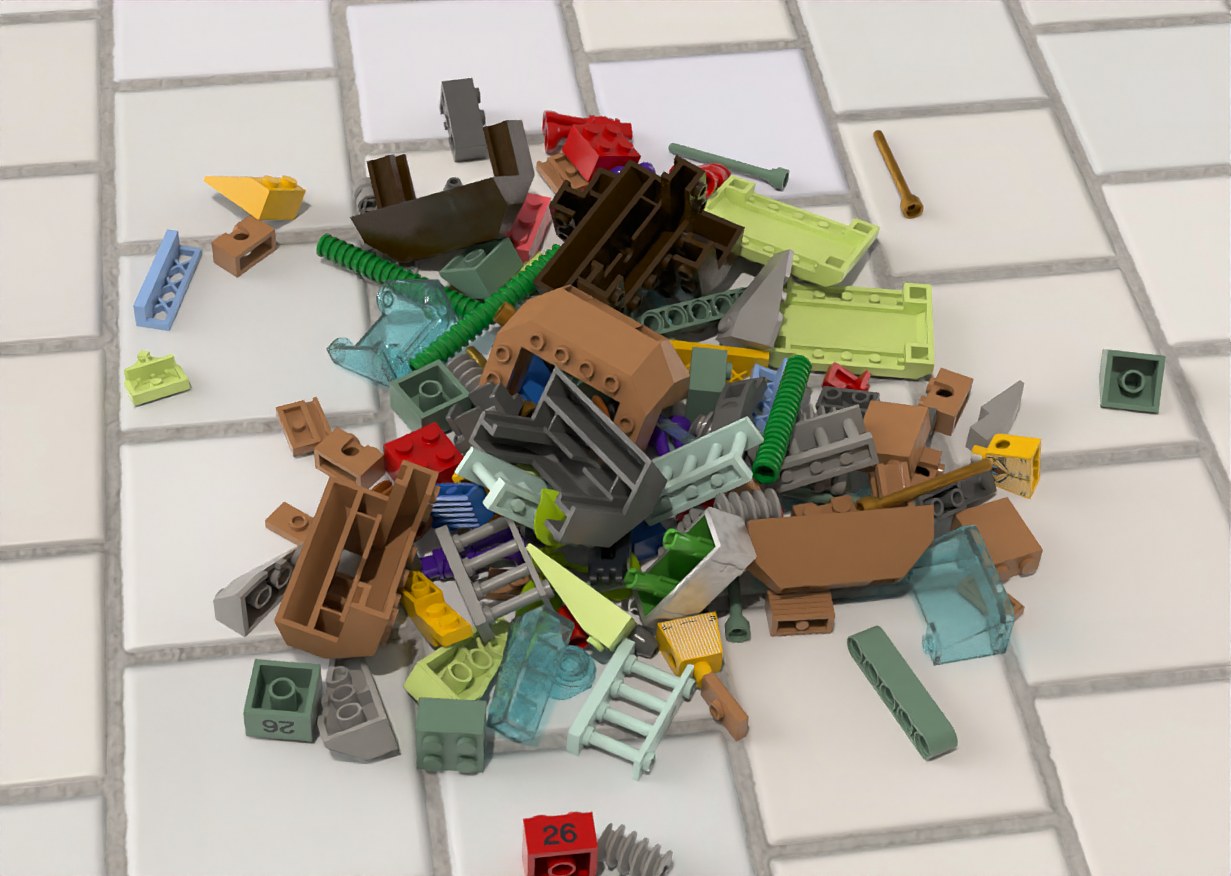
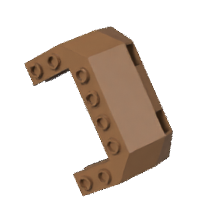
[478,285,691,452]
[274,460,441,659]
[723,461,934,593]

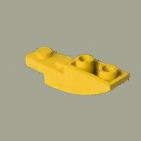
[396,570,473,648]

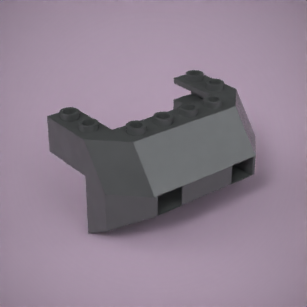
[468,366,668,548]

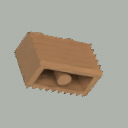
[764,589,835,637]

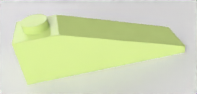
[526,543,638,653]
[403,616,519,702]

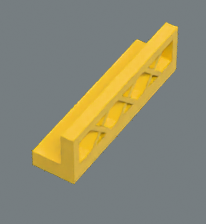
[669,340,770,395]

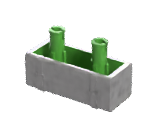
[624,507,757,629]

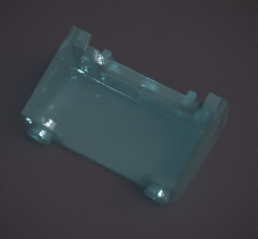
[326,279,458,388]
[900,524,1014,666]

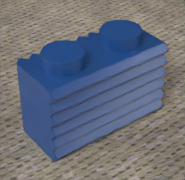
[429,482,495,532]

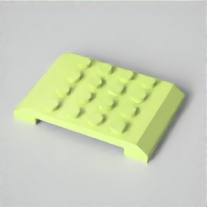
[704,175,880,287]
[762,274,935,379]

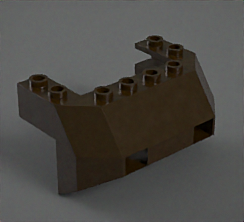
[350,120,535,263]
[532,155,708,316]
[548,167,745,301]

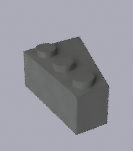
[439,78,487,162]

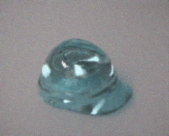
[537,645,597,700]

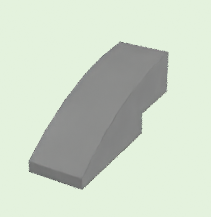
[965,380,1024,451]

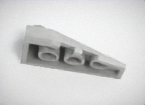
[716,249,794,350]
[213,543,304,637]
[317,657,398,760]

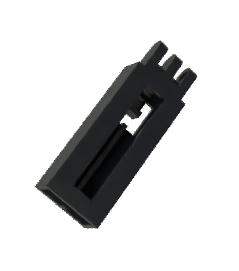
[587,528,634,586]

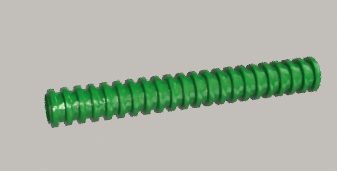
[316,233,481,320]
[408,244,560,372]
[751,355,812,485]

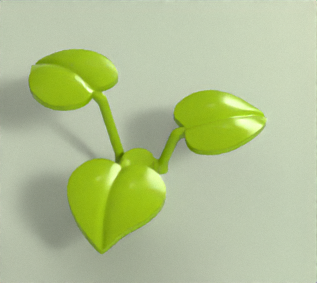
[515,488,642,632]

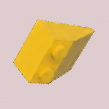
[203,175,306,220]

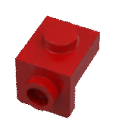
[821,362,871,391]

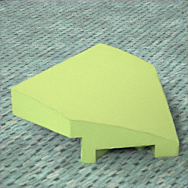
[124,350,190,406]

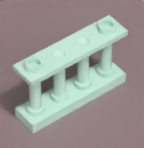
[645,416,764,527]
[455,446,579,548]
[566,638,697,781]

